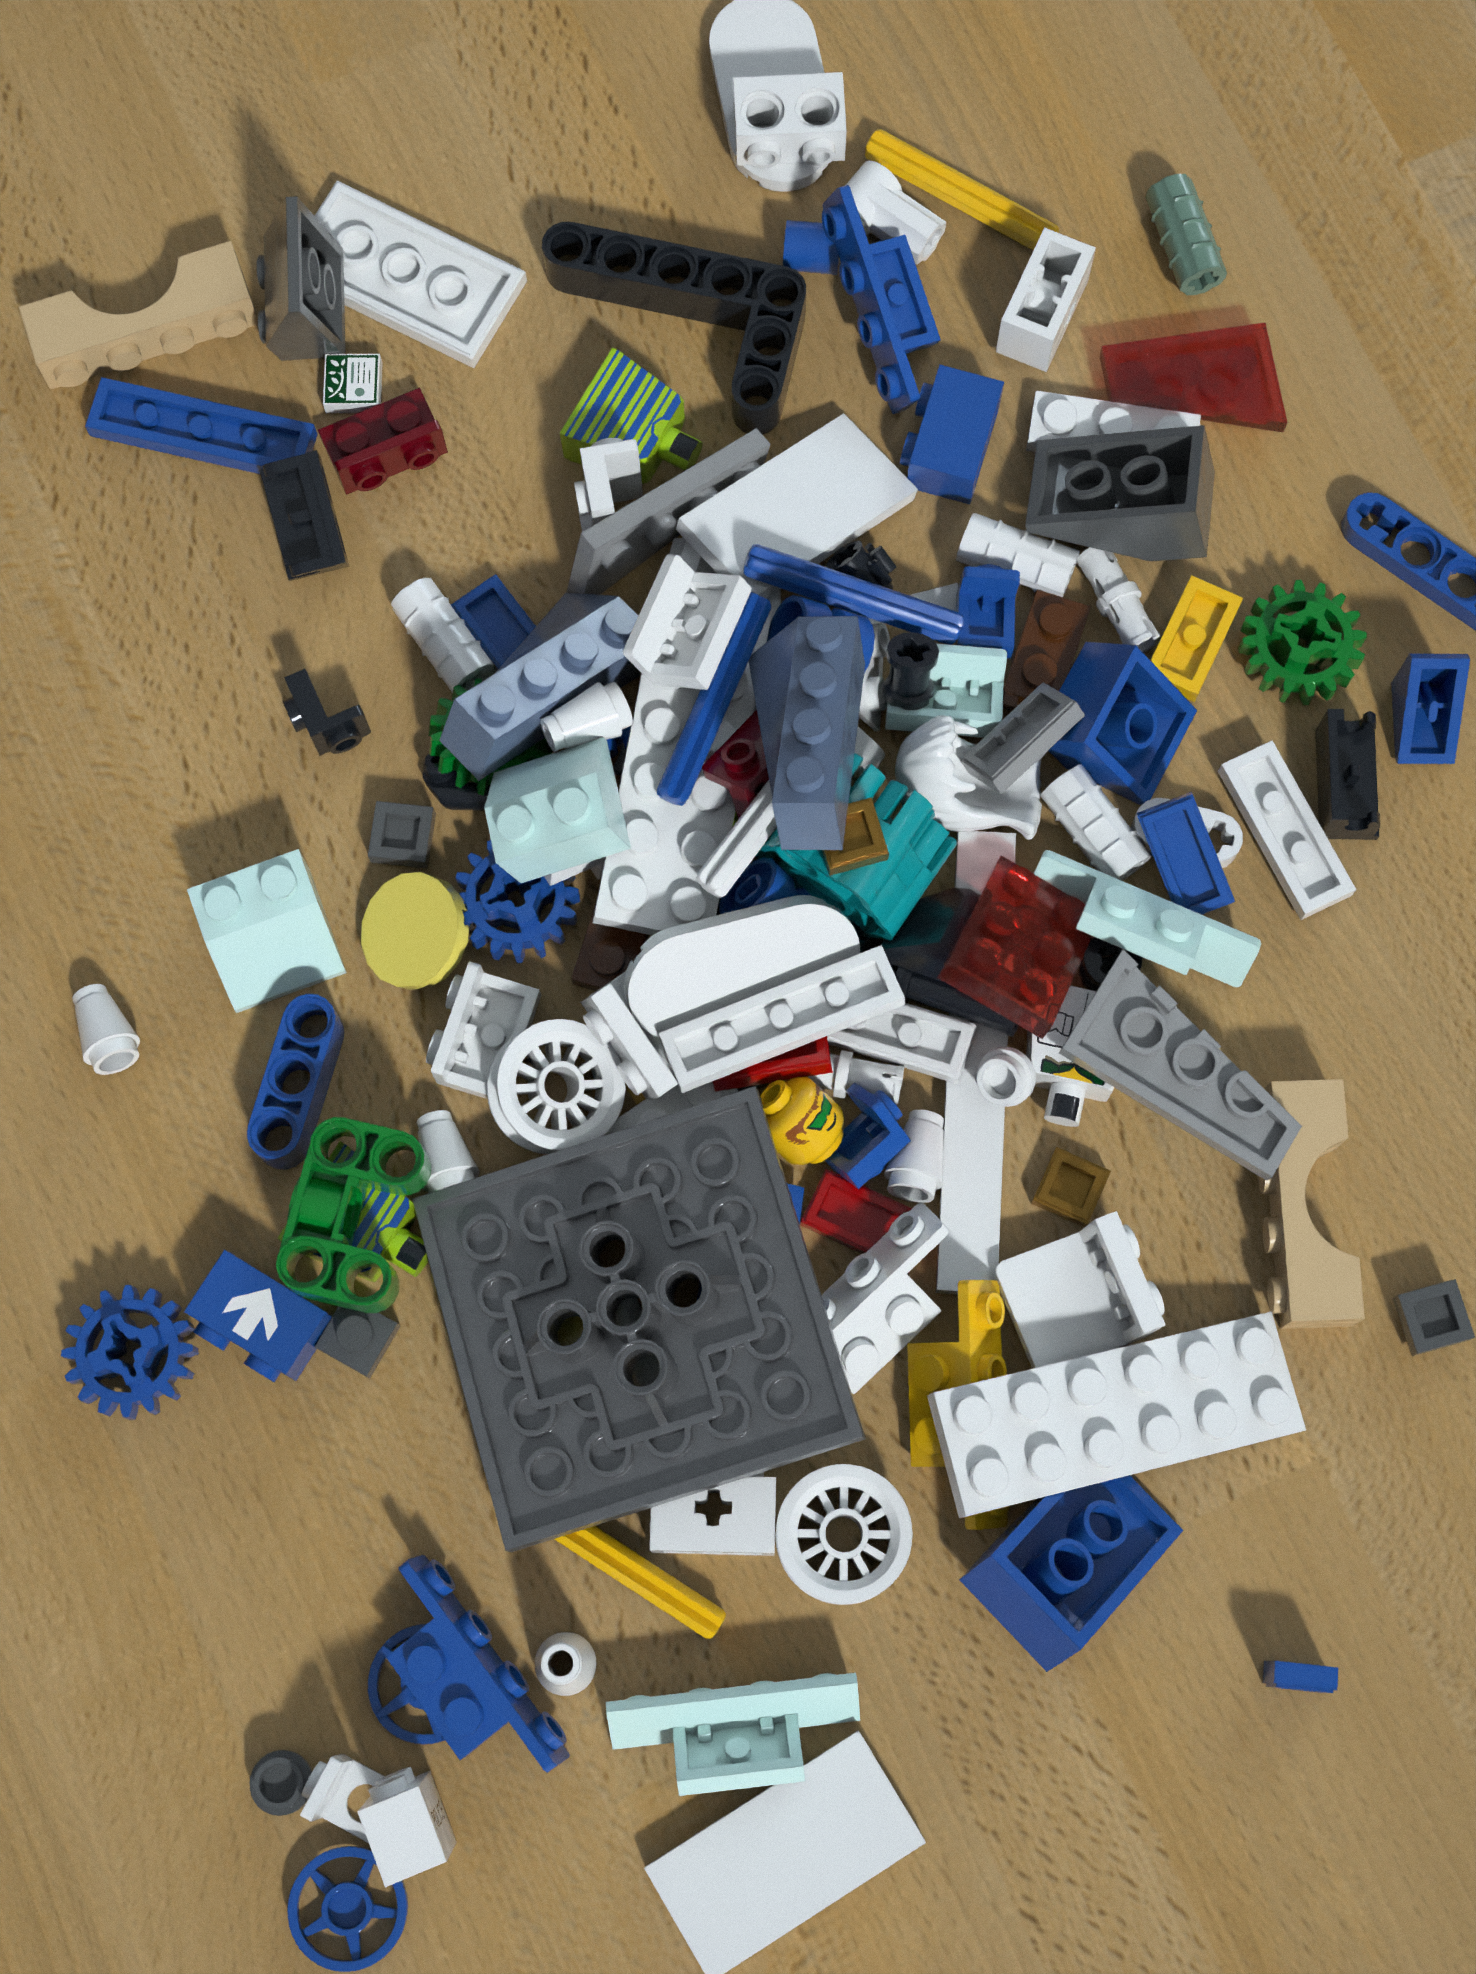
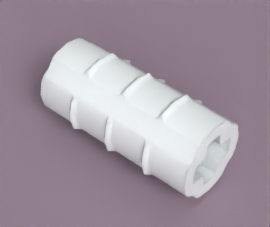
[956,513,1080,597]
[391,578,496,693]
[1040,764,1152,881]

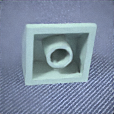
[484,737,631,883]
[187,849,347,1013]

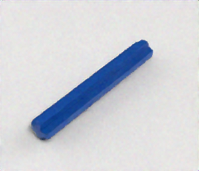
[743,544,964,645]
[657,592,772,806]

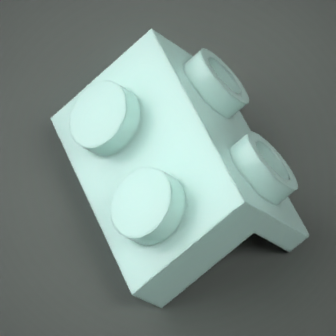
[885,644,1007,737]

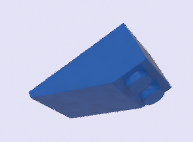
[959,1475,1183,1672]

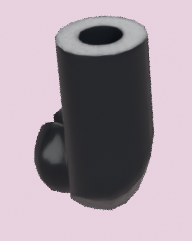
[422,753,491,811]

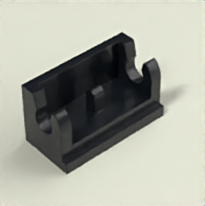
[259,450,350,581]
[1315,709,1380,840]

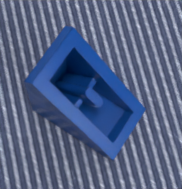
[1391,653,1470,764]

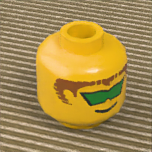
[760,1077,844,1165]

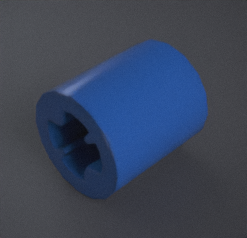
[783,220,839,275]

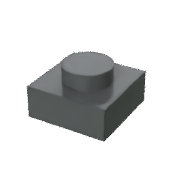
[368,801,436,869]
[1393,1279,1475,1356]
[315,1306,400,1379]

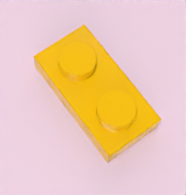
[1150,575,1243,703]

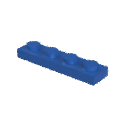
[85,377,318,474]

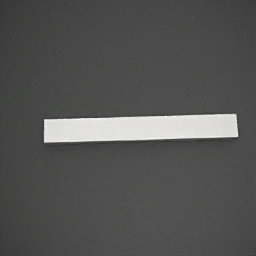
[936,831,1016,1294]

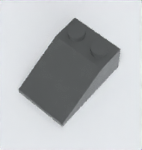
[257,196,346,361]
[1025,425,1215,561]

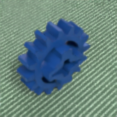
[455,840,580,963]
[61,1285,199,1420]

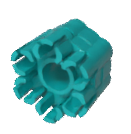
[755,753,957,940]

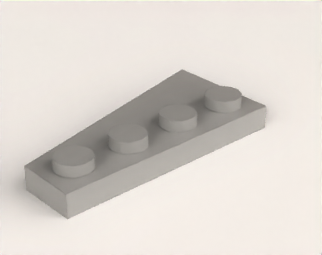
[566,428,771,595]
[1059,949,1302,1181]

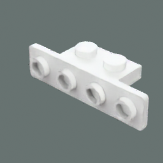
[821,1202,949,1394]

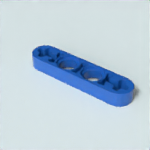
[1341,492,1476,631]

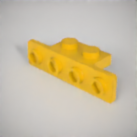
[907,1280,1010,1530]

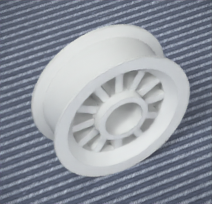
[487,1019,626,1154]
[776,1464,913,1605]

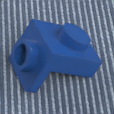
[955,564,1020,659]
[825,1082,911,1189]

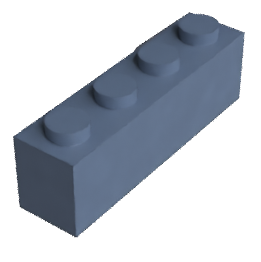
[439,593,641,781]
[748,616,865,850]

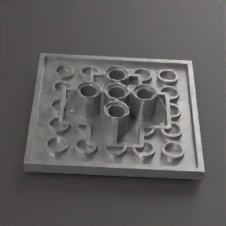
[412,1086,866,1552]

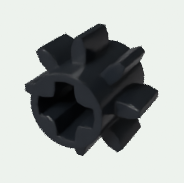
[827,541,896,590]

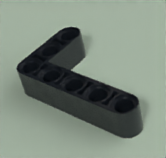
[542,222,806,435]

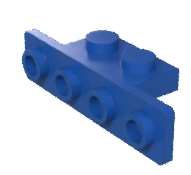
[822,185,941,414]
[386,1555,570,1773]

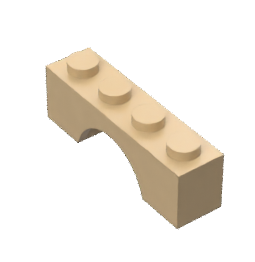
[19,241,258,390]
[1258,1079,1365,1329]

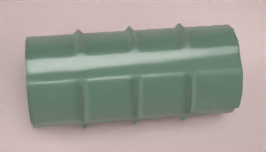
[1145,174,1227,295]

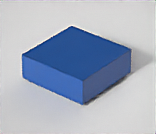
[1263,1661,1338,1693]

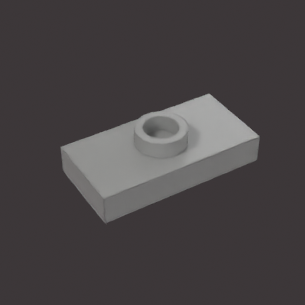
[960,682,1085,794]

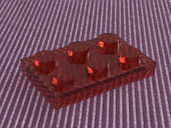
[937,855,1092,1039]

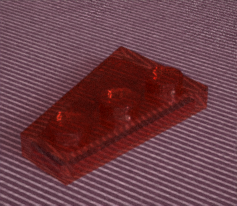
[1099,322,1288,432]

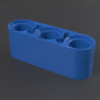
[247,994,344,1170]

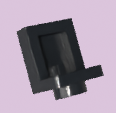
[282,669,371,756]

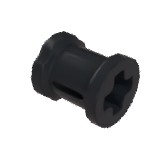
[882,632,939,710]

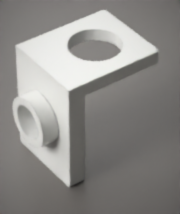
[300,1754,385,1843]

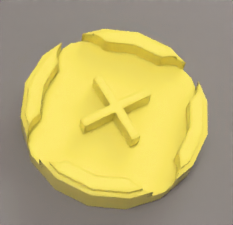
[361,872,469,990]

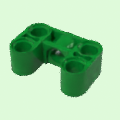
[276,1117,432,1313]

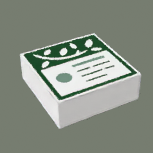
[323,354,383,413]

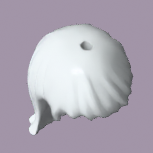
[895,715,1042,840]

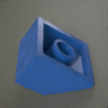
[1048,642,1197,805]

